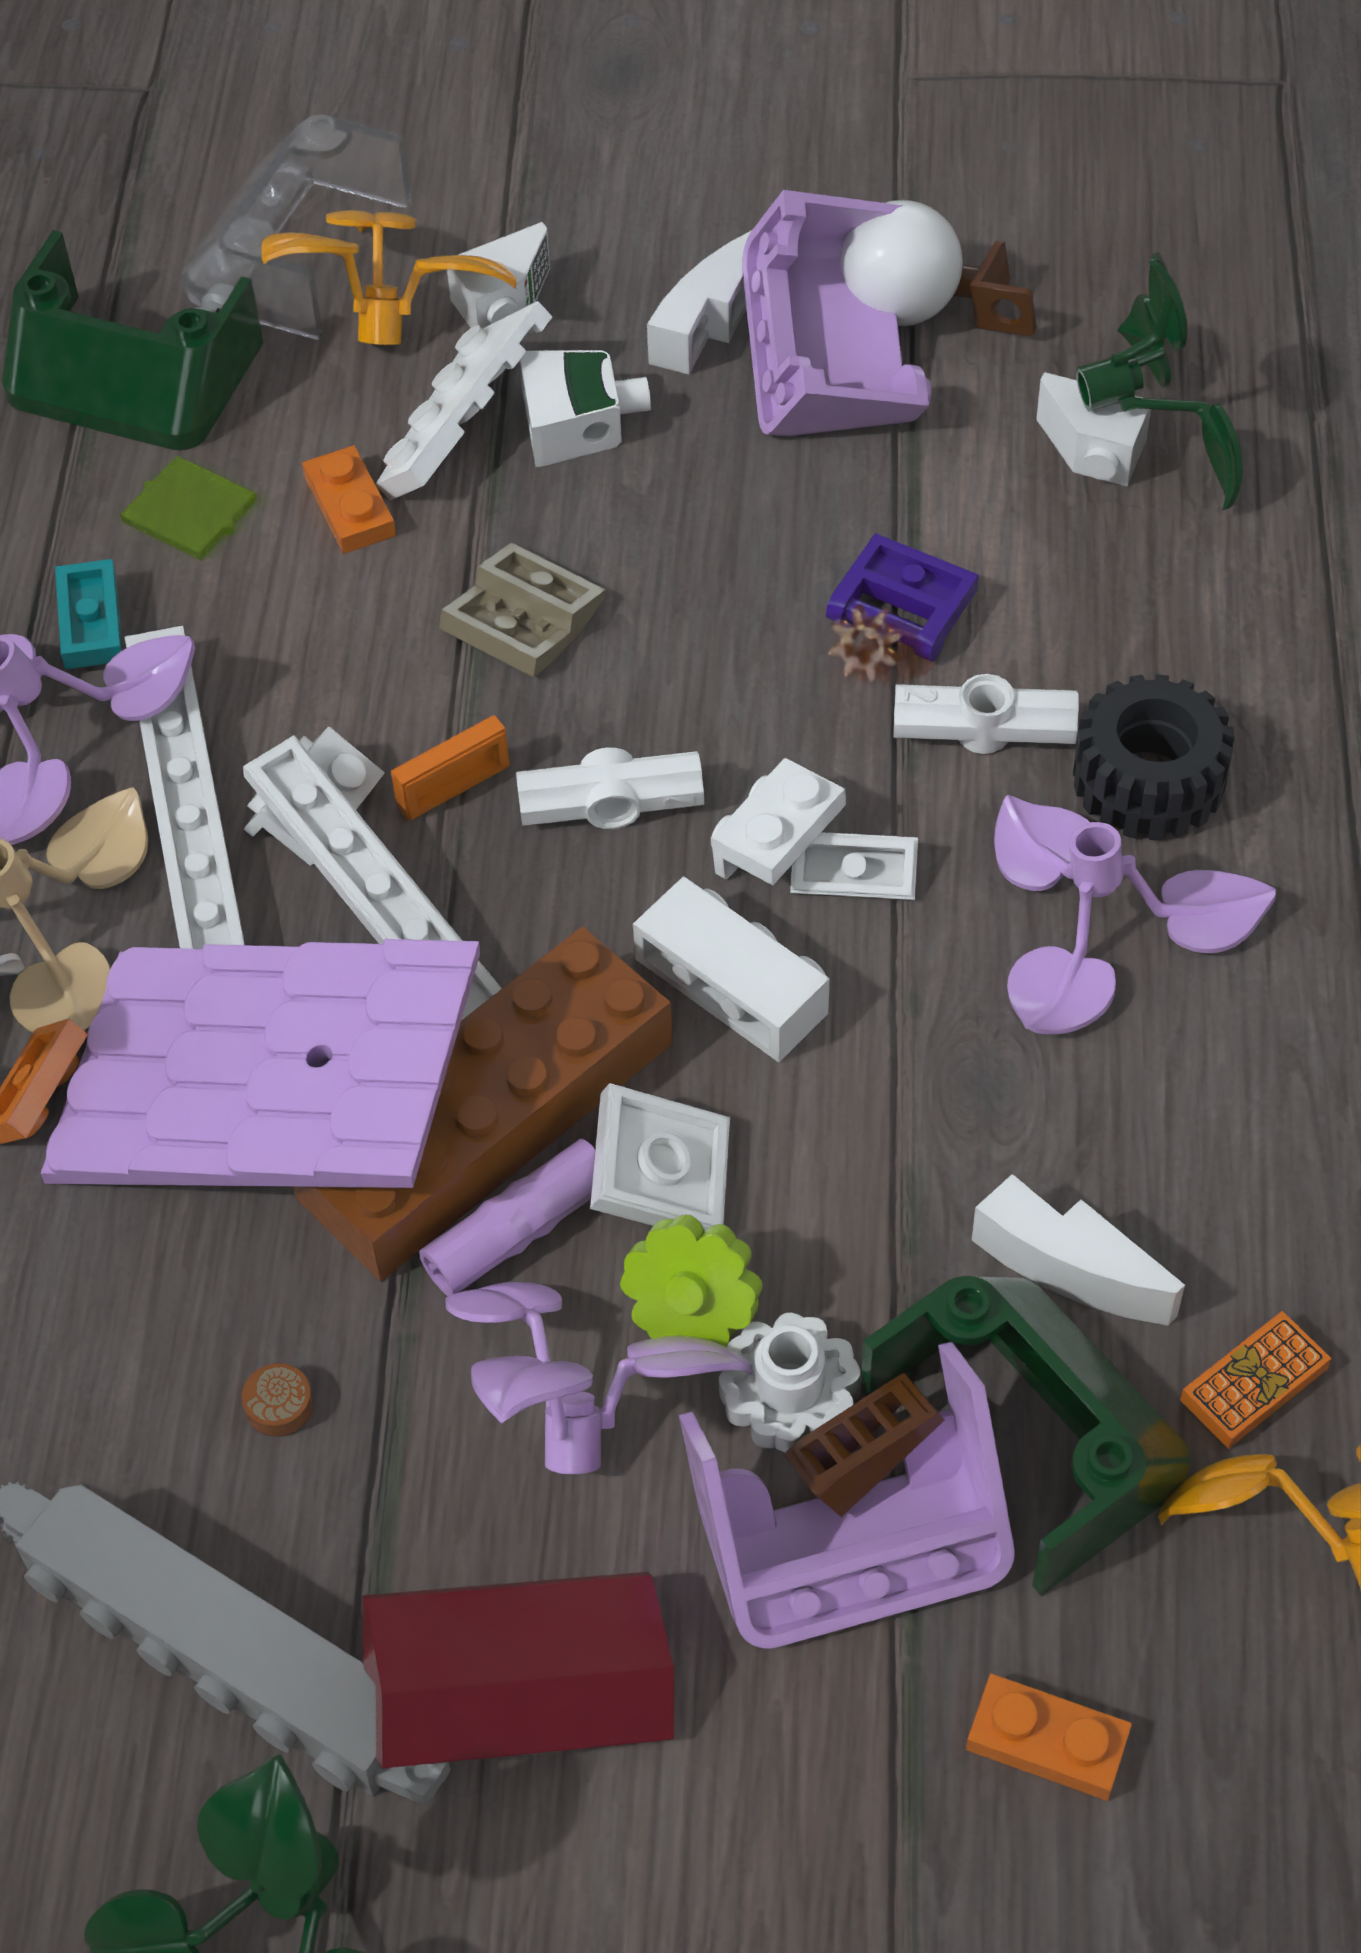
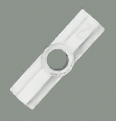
[894,674,1079,754]
[516,748,704,829]

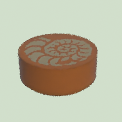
[241,1363,313,1436]

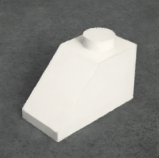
[1036,372,1151,486]

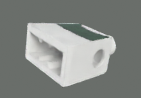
[519,350,651,467]

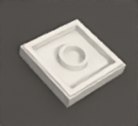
[590,1083,730,1230]

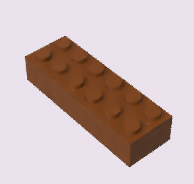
[292,926,673,1282]

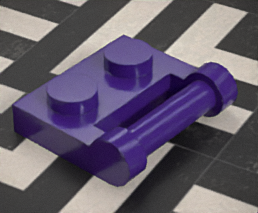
[826,533,979,662]

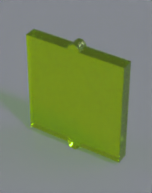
[120,456,257,561]

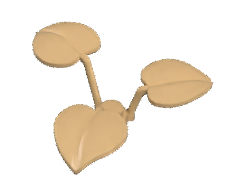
[0,787,148,1033]

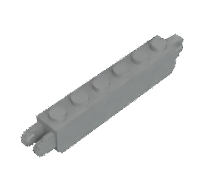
[0,1482,451,1806]

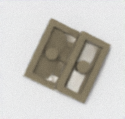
[439,542,606,678]

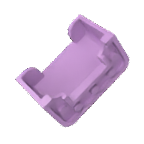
[742,190,931,437]

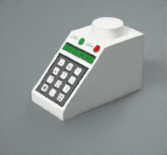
[447,222,550,328]

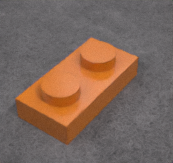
[302,445,396,554]
[0,1019,88,1144]
[966,1673,1132,1801]

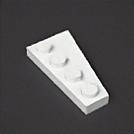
[375,301,552,500]

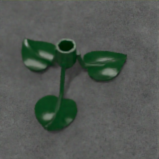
[1076,252,1243,511]
[84,1755,365,1953]

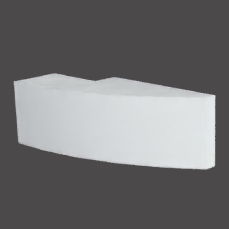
[647,231,751,374]
[972,1174,1185,1325]

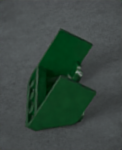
[2,230,264,450]
[860,1276,1190,1596]

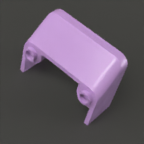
[679,1342,1015,1648]

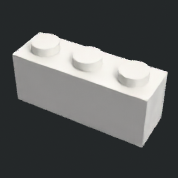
[633,876,829,1062]

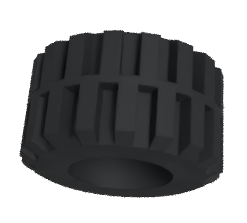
[1073,674,1235,840]

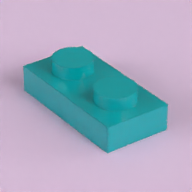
[55,559,123,670]

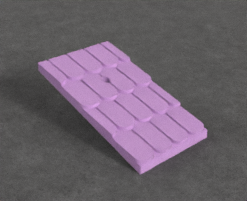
[40,939,480,1188]

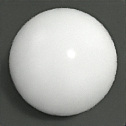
[840,200,963,326]

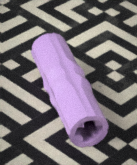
[419,1139,595,1296]

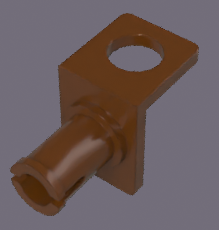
[953,240,1037,336]

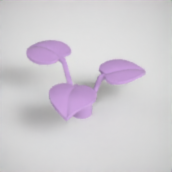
[0,634,195,845]
[994,795,1276,1035]
[446,1282,752,1474]

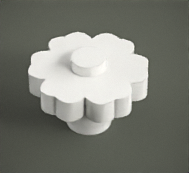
[719,1312,860,1452]

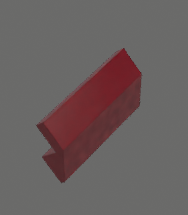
[363,1572,674,1769]

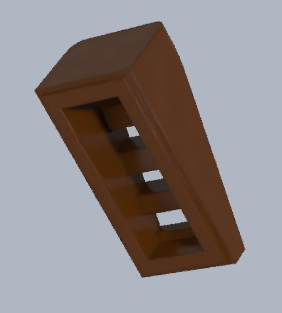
[784,1373,945,1518]

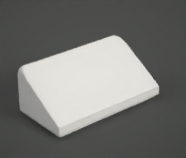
[790,832,918,900]

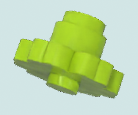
[620,1214,763,1347]

